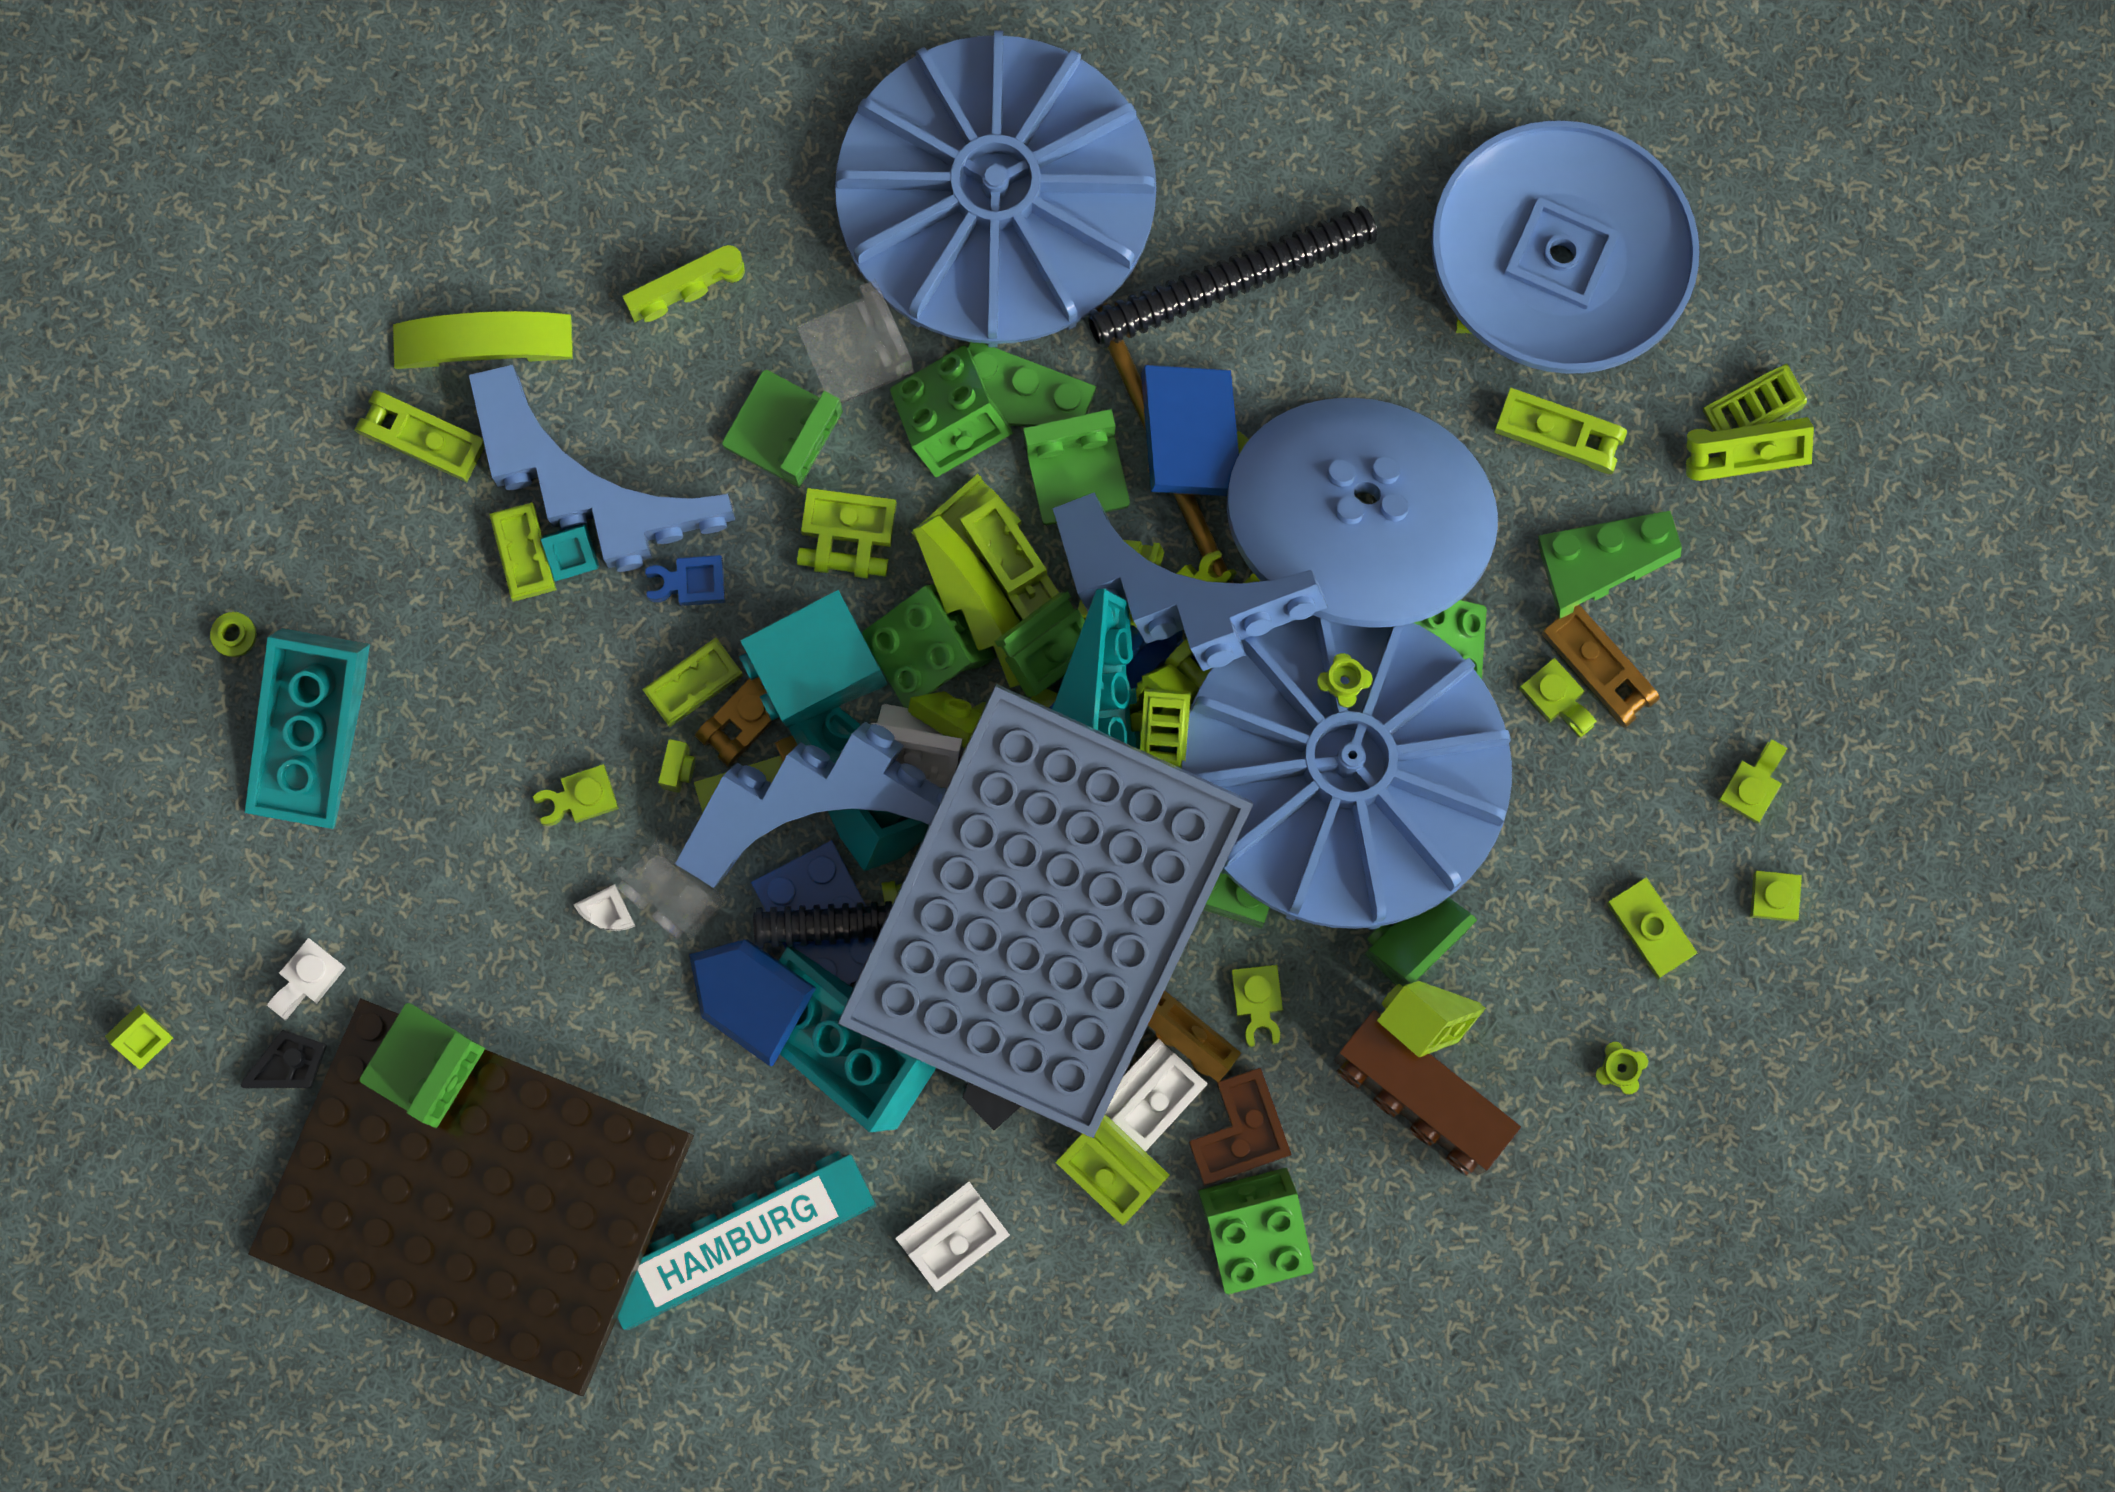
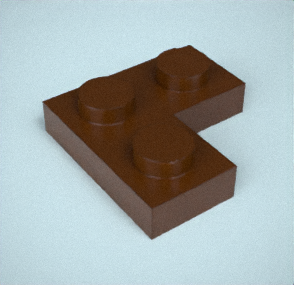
[1189,1067,1292,1186]

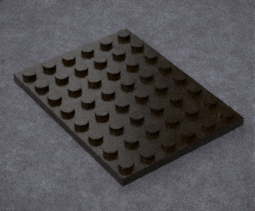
[248,998,694,1397]

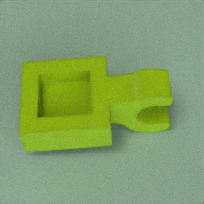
[1519,658,1597,738]
[1718,739,1787,824]

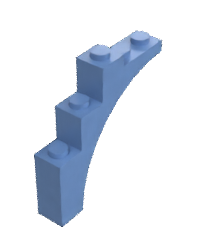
[469,365,735,572]
[1053,492,1328,671]
[675,722,947,888]

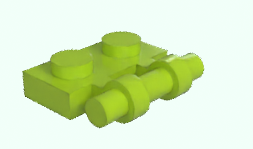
[797,488,897,579]

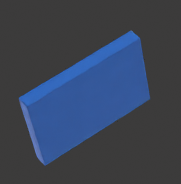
[1141,365,1239,496]

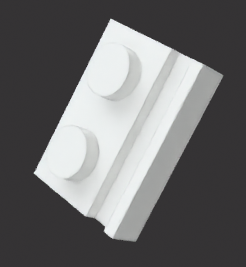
[1105,1038,1208,1152]
[896,1182,1010,1292]

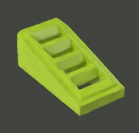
[1702,363,1807,431]
[1140,688,1191,769]

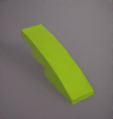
[960,496,1065,680]
[913,515,1020,688]

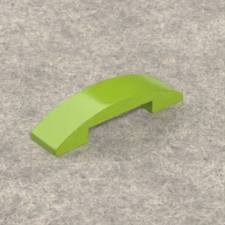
[393,311,573,369]

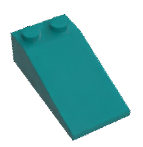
[245,628,370,829]
[779,947,936,1133]

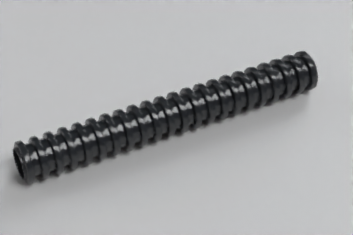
[1088,205,1377,349]
[753,901,892,948]

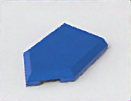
[689,939,816,1066]

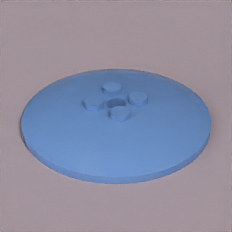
[1431,121,1699,374]
[1227,398,1498,628]

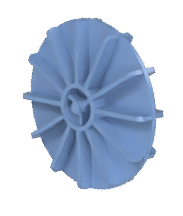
[835,30,1156,347]
[1182,615,1512,930]

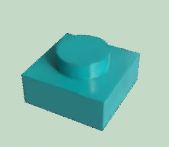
[541,523,600,581]

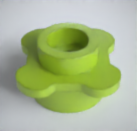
[1317,653,1373,708]
[1595,1042,1648,1095]

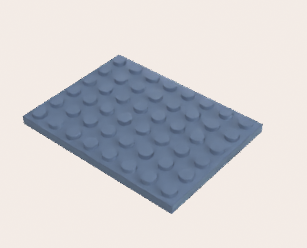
[838,684,1253,1138]

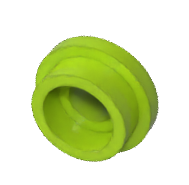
[210,612,257,657]

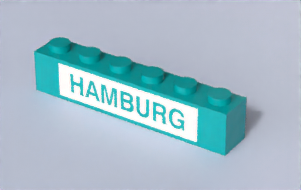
[617,1151,877,1330]

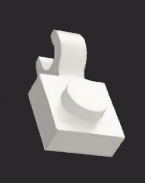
[267,938,346,1021]

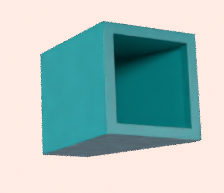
[739,590,888,728]

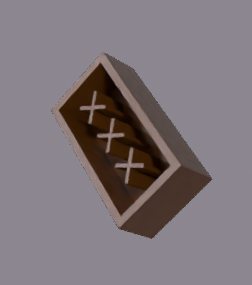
[1333,1010,1521,1176]

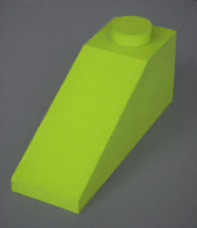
[1377,981,1486,1057]

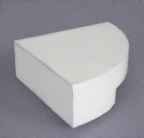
[573,884,635,931]

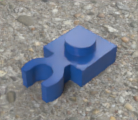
[645,555,725,606]

